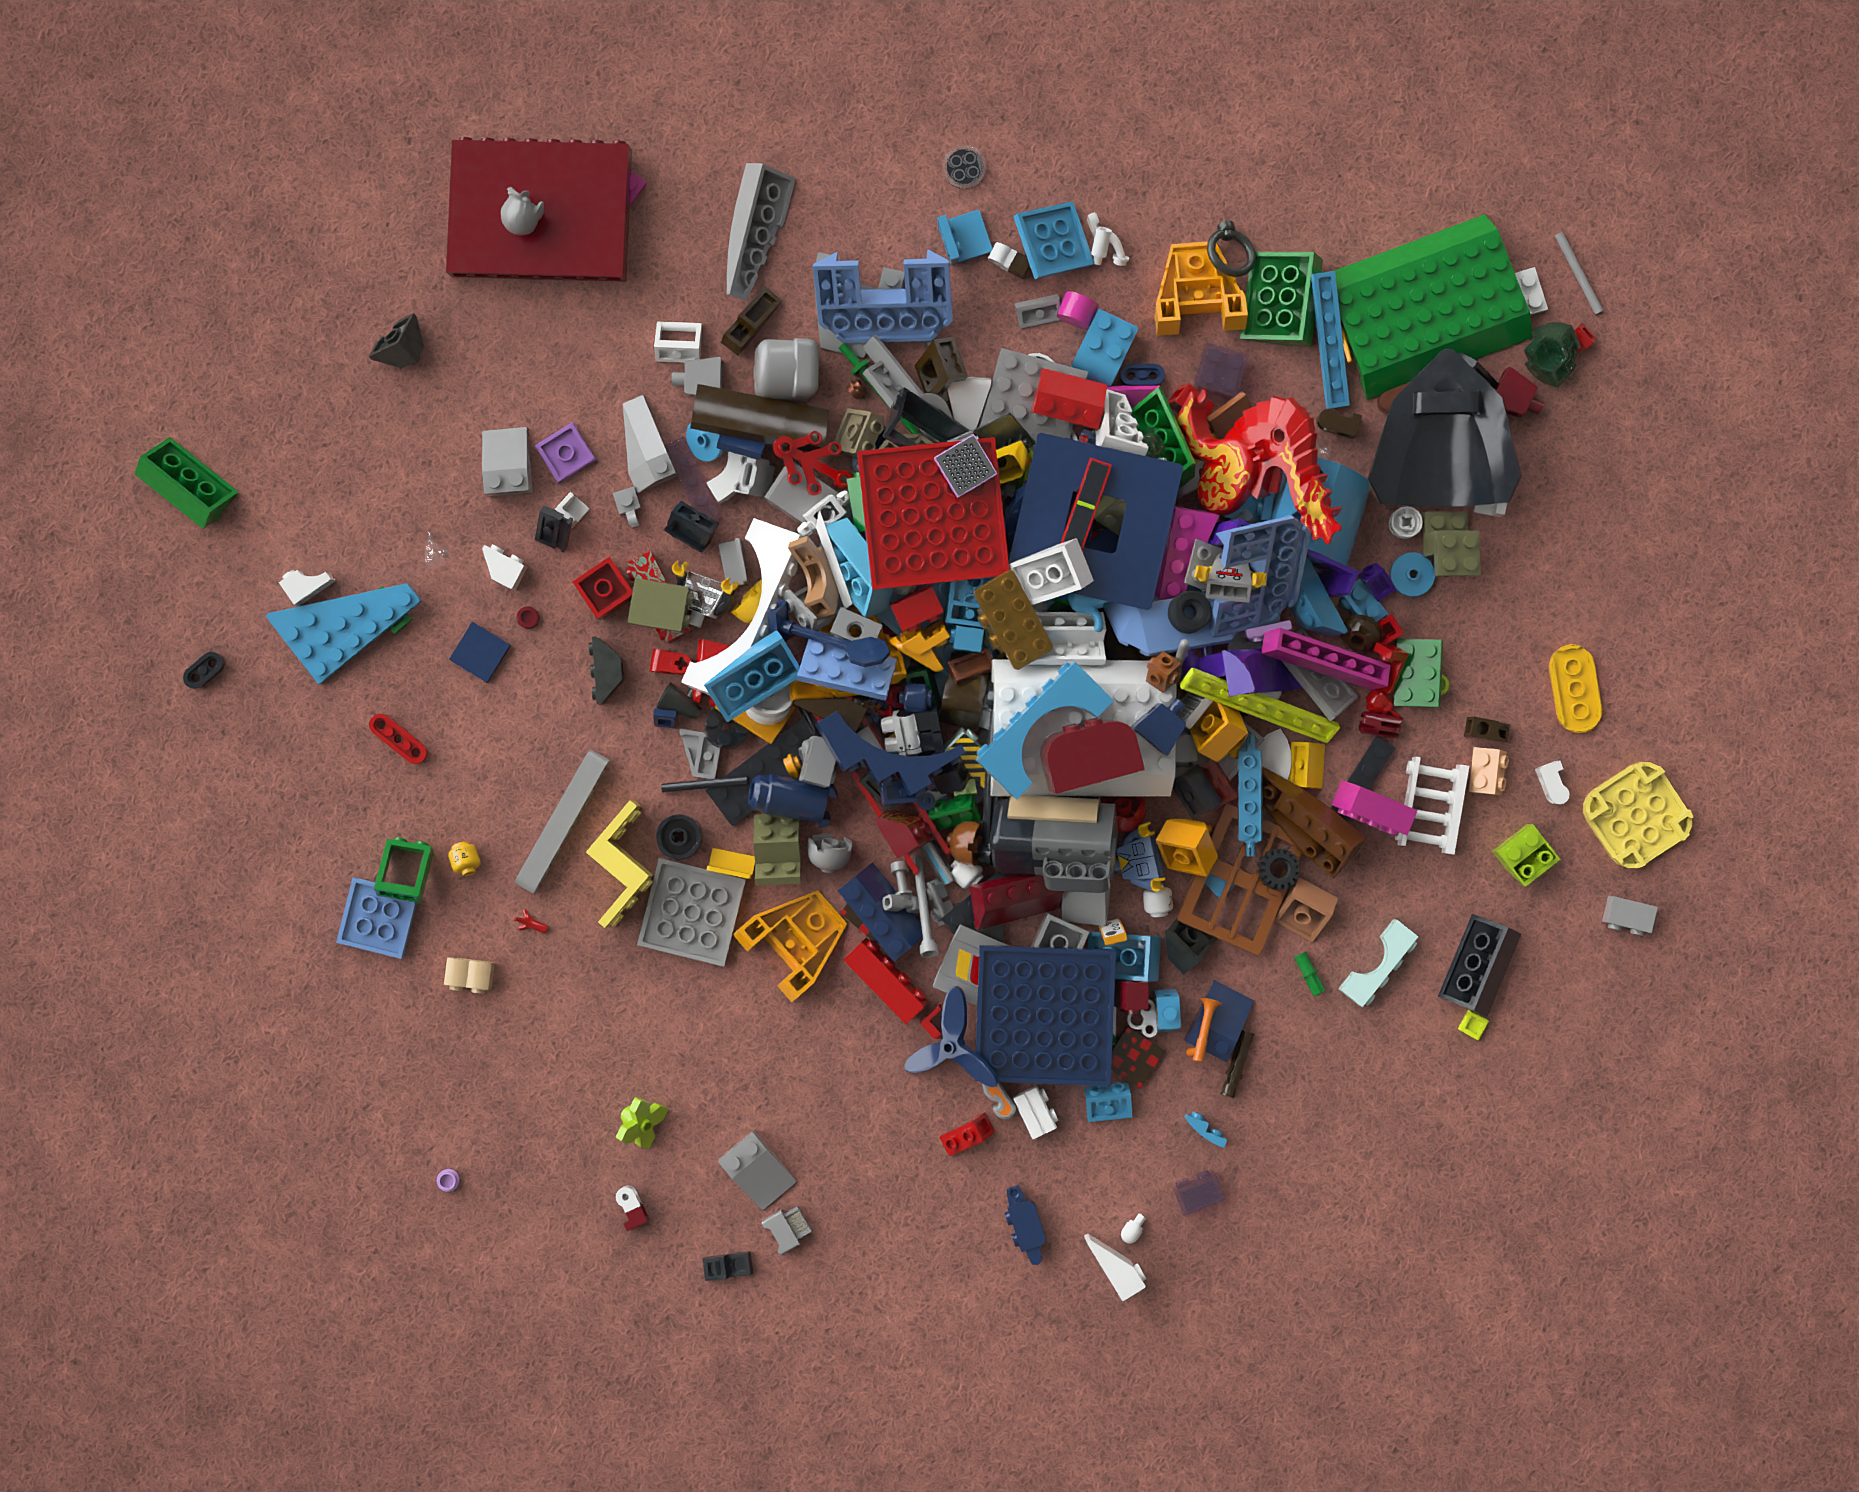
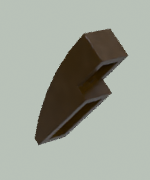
[721,287,782,356]

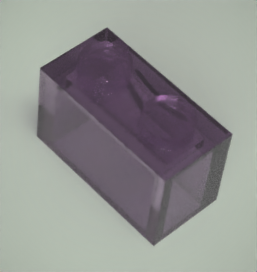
[1172,1170,1226,1216]

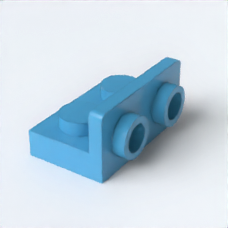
[1339,578,1387,622]
[1084,1082,1133,1122]

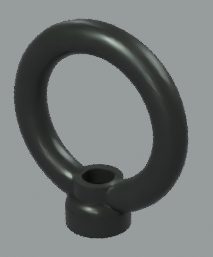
[1207,221,1256,277]

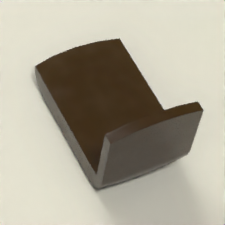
[940,652,989,729]

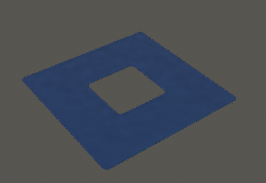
[1009,433,1183,610]

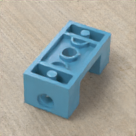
[944,577,996,627]

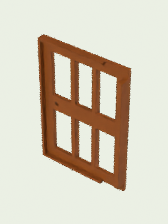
[1177,803,1302,956]

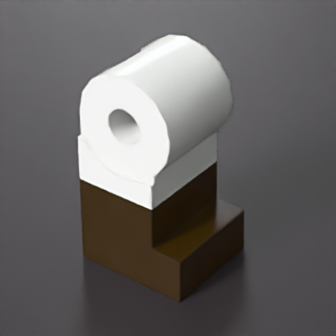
[988,242,1030,279]

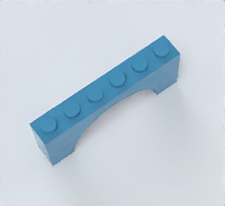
[975,662,1114,800]

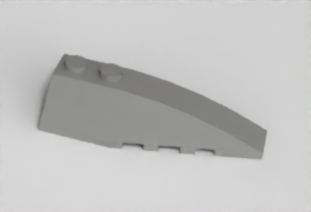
[727,163,796,301]

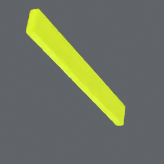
[1179,667,1340,743]

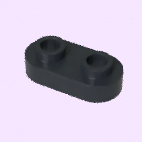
[183,652,225,689]

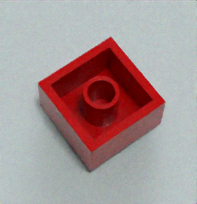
[572,557,633,621]
[889,584,944,633]

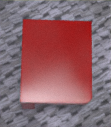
[920,1004,943,1040]

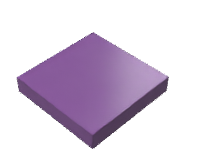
[535,422,597,483]

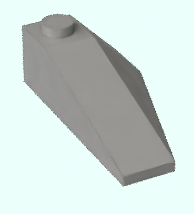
[623,395,678,494]

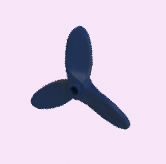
[904,986,999,1087]

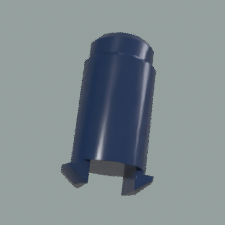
[748,774,838,828]

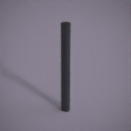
[661,776,749,792]

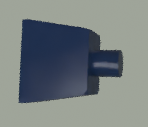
[1131,698,1186,756]

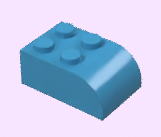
[1071,309,1139,387]

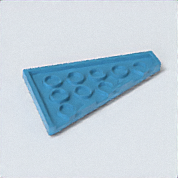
[266,583,422,684]

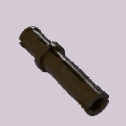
[1220,1030,1254,1098]

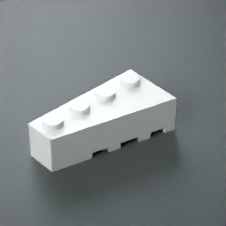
[1096,389,1148,456]

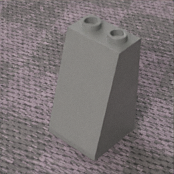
[765,463,854,536]

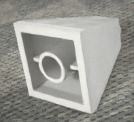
[948,377,991,433]

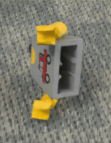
[1194,558,1267,603]

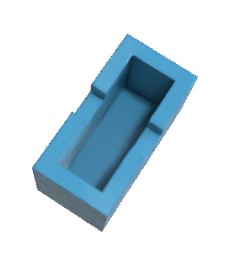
[948,623,984,652]

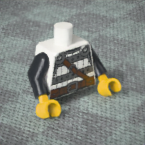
[672,560,739,628]

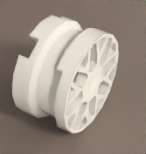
[1388,506,1423,539]

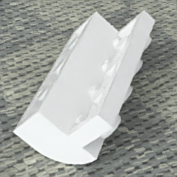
[1028,612,1106,665]

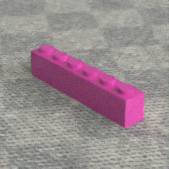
[1261,628,1391,690]

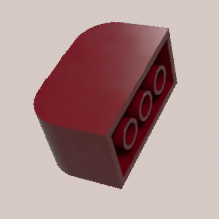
[1040,717,1145,794]

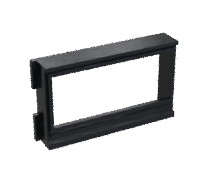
[882,387,1016,503]

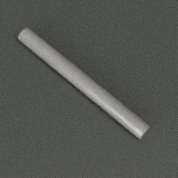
[1555,232,1603,315]

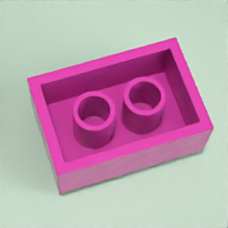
[1332,780,1418,837]

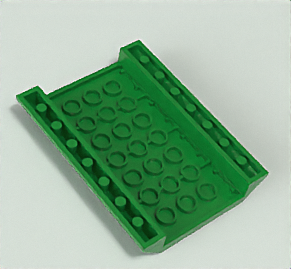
[1335,214,1533,400]

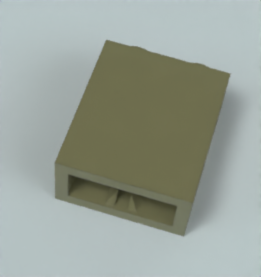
[628,578,694,633]

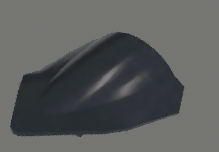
[1368,348,1522,507]

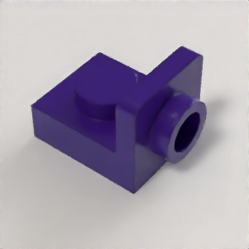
[1358,563,1396,602]

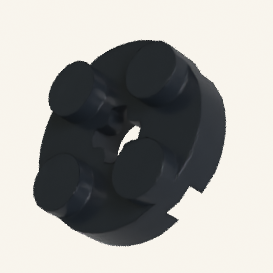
[704,708,749,750]

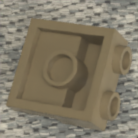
[831,408,885,458]

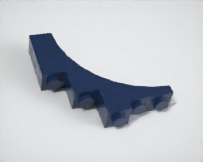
[815,711,966,797]

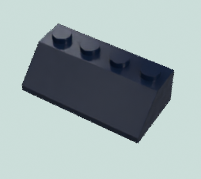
[838,862,923,961]

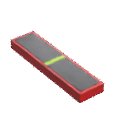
[1060,458,1112,550]

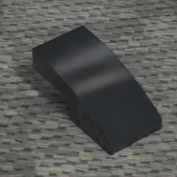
[702,1251,753,1281]

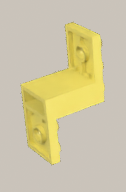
[586,800,653,928]

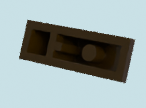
[794,697,868,733]

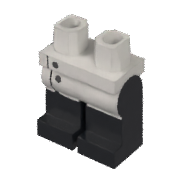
[881,703,945,756]

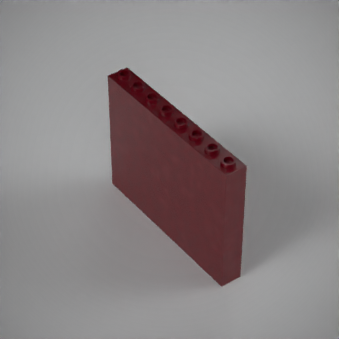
[446,137,632,282]

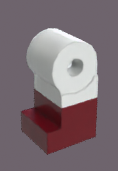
[616,1185,650,1231]

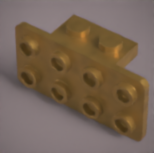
[974,570,1053,670]

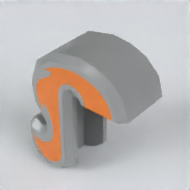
[982,1082,1016,1119]

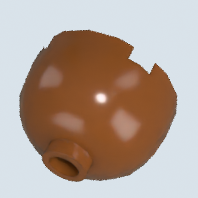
[947,821,983,866]

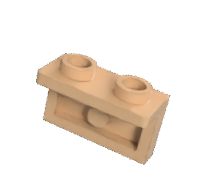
[1469,747,1509,796]

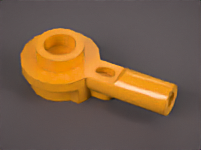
[783,754,802,779]

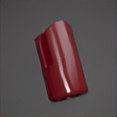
[1359,711,1403,739]

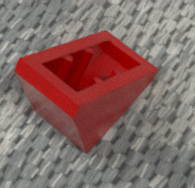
[1359,614,1404,654]

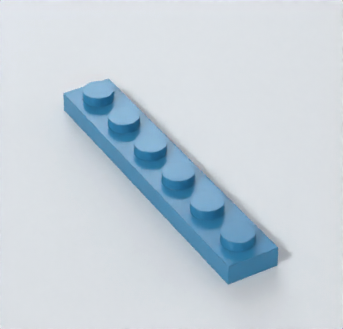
[1311,271,1350,409]

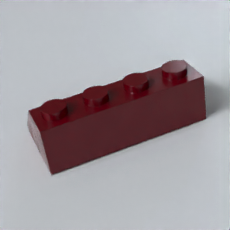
[970,874,1064,930]

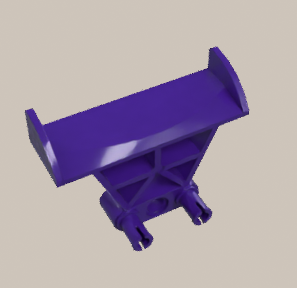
[1181,645,1303,696]

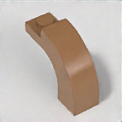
[788,536,838,619]

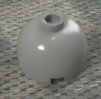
[807,833,853,873]

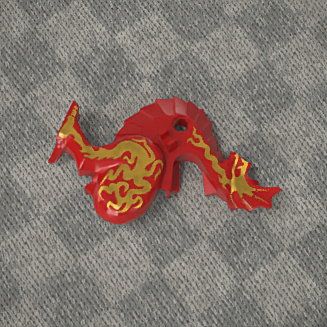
[1176,389,1342,544]

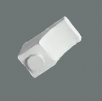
[279,570,335,606]

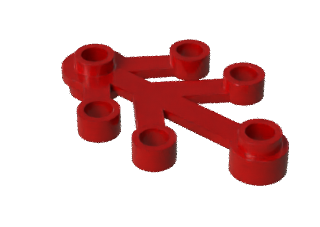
[773,431,852,496]

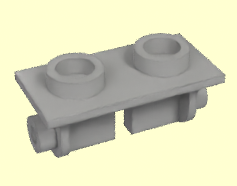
[925,878,953,926]

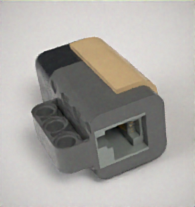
[988,795,1118,893]

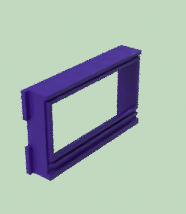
[1207,519,1359,597]

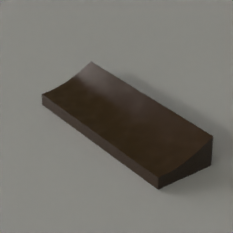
[690,384,830,452]

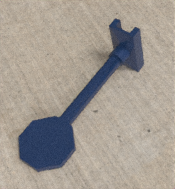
[768,599,890,667]

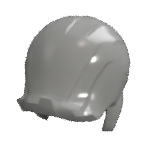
[501,187,544,235]

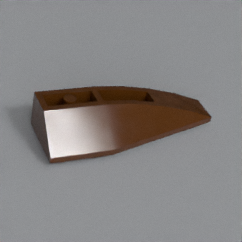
[1262,766,1366,879]

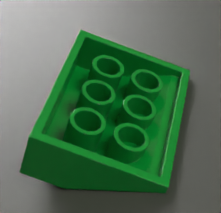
[1240,252,1323,347]

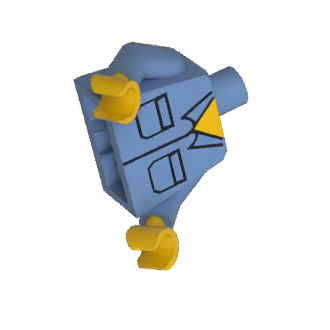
[1114,822,1166,892]

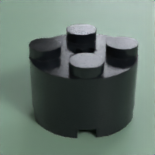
[656,814,704,859]

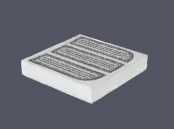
[1178,692,1213,729]

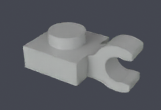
[613,486,641,528]

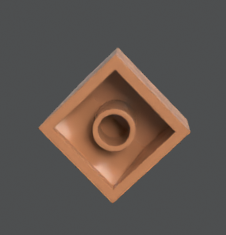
[1274,877,1338,942]

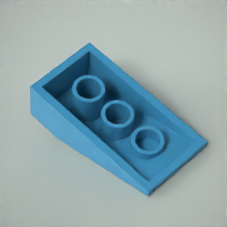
[704,630,800,722]

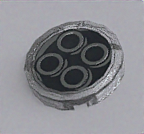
[942,145,986,190]

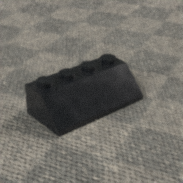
[1438,914,1521,1017]

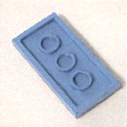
[797,639,897,701]

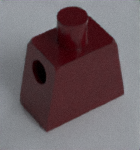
[1494,366,1544,418]

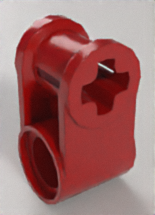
[649,649,694,675]

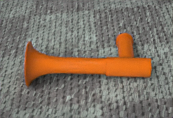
[1186,998,1223,1063]

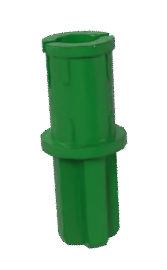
[1293,951,1325,996]

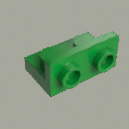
[929,793,981,831]

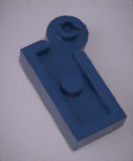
[880,781,936,810]

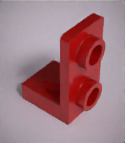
[1373,642,1409,694]
[939,1112,995,1156]

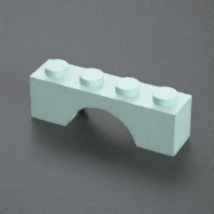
[1338,919,1418,1007]

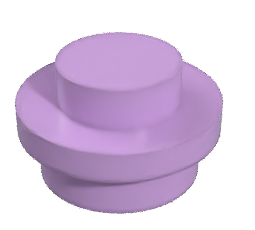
[437,1169,460,1192]

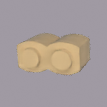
[444,957,495,994]

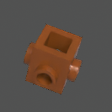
[1146,651,1181,693]

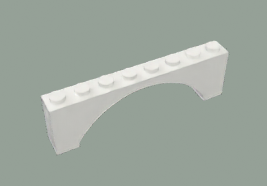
[682,518,803,695]

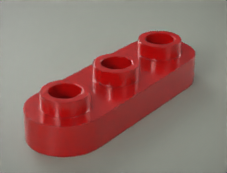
[369,714,428,764]

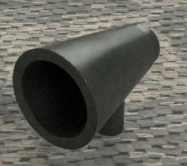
[656,682,702,719]

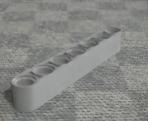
[515,749,610,894]

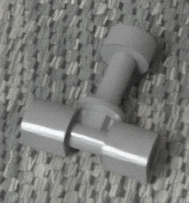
[882,861,920,914]

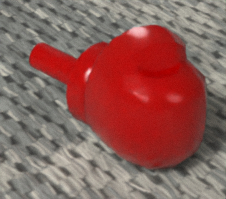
[1366,689,1401,717]

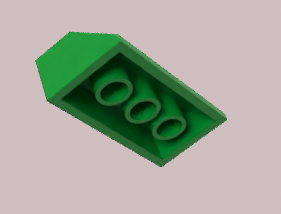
[1131,387,1196,489]
[134,437,238,529]

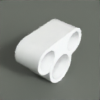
[1126,999,1157,1037]

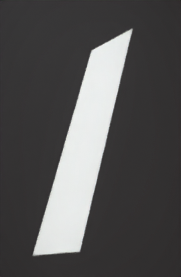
[816,511,852,609]

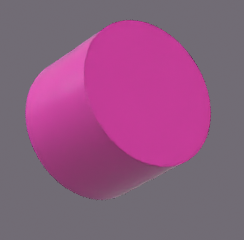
[1057,292,1099,329]

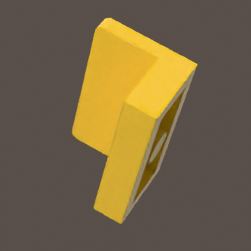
[1289,742,1325,789]
[706,848,755,879]

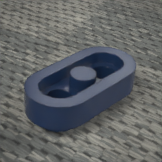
[1120,364,1165,386]

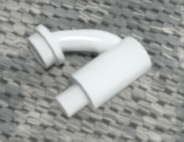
[1091,227,1129,266]

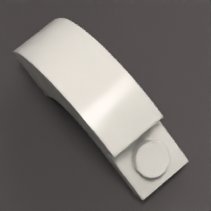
[707,452,742,504]

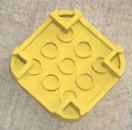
[1583,762,1694,868]

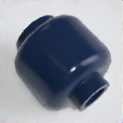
[899,683,933,713]

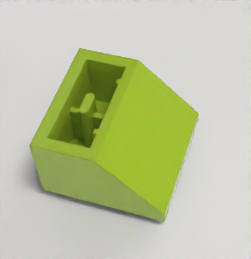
[1492,824,1561,887]

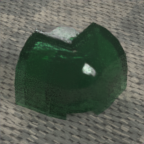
[1524,322,1581,388]

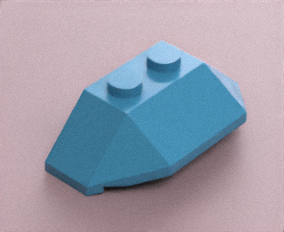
[1288,558,1348,637]

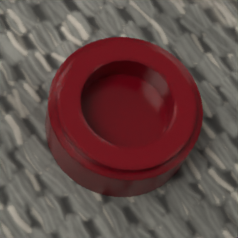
[516,606,540,629]

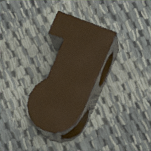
[1316,409,1362,439]
[1464,716,1510,743]

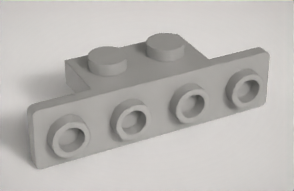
[863,335,923,408]

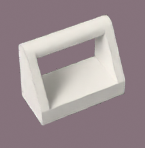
[654,321,702,363]

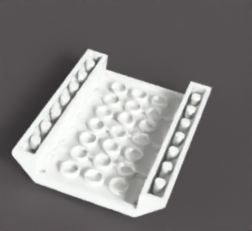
[991,659,1176,796]

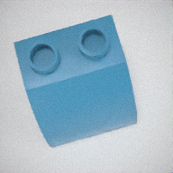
[1270,457,1372,569]

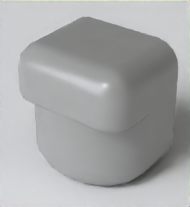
[753,338,819,402]

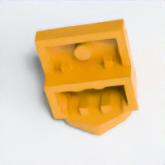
[889,618,950,672]

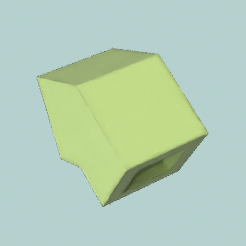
[954,779,977,796]

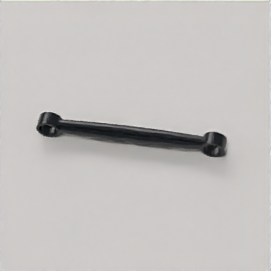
[977,687,1000,865]

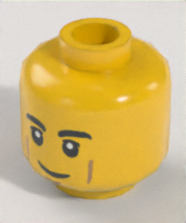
[448,841,481,876]

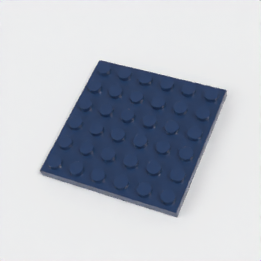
[974,945,1116,1086]

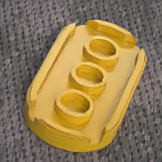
[1549,644,1602,733]

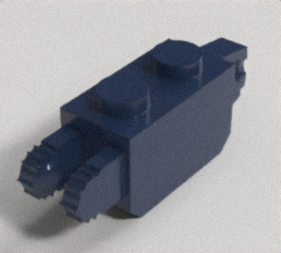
[1004,1185,1046,1265]

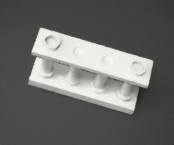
[1395,757,1469,855]

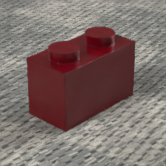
[1114,979,1148,1014]

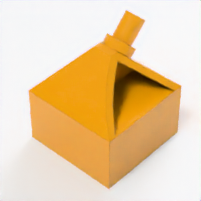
[1190,701,1248,762]
[1156,819,1218,877]

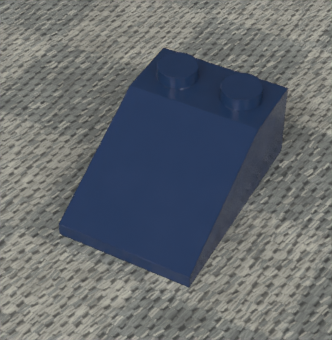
[1184,980,1254,1062]

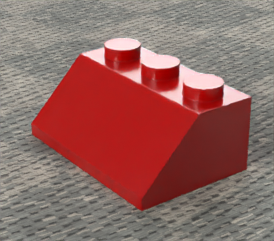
[1030,368,1107,429]

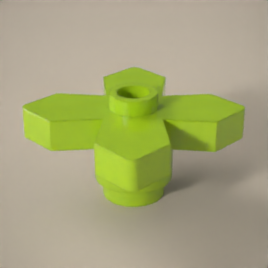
[616,1097,668,1149]

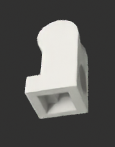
[1535,761,1570,804]

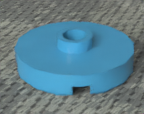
[686,423,723,461]
[1389,552,1435,597]

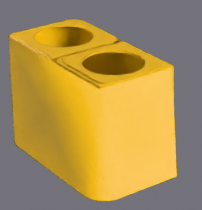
[996,441,1032,485]

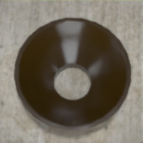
[1341,614,1382,653]

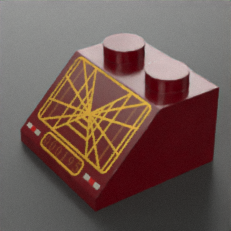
[874,810,933,858]

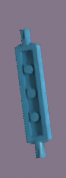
[1238,735,1263,856]

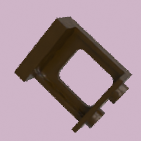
[914,337,968,402]

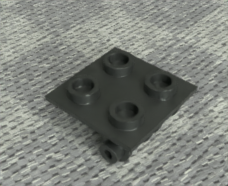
[974,413,1036,464]

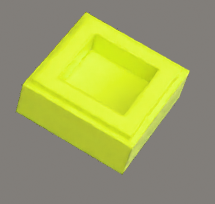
[1458,1010,1489,1041]

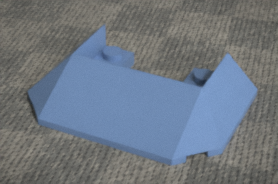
[813,249,953,343]
[1208,515,1311,638]
[1103,585,1236,656]

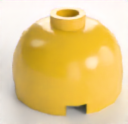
[731,580,762,624]

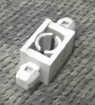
[797,491,850,537]

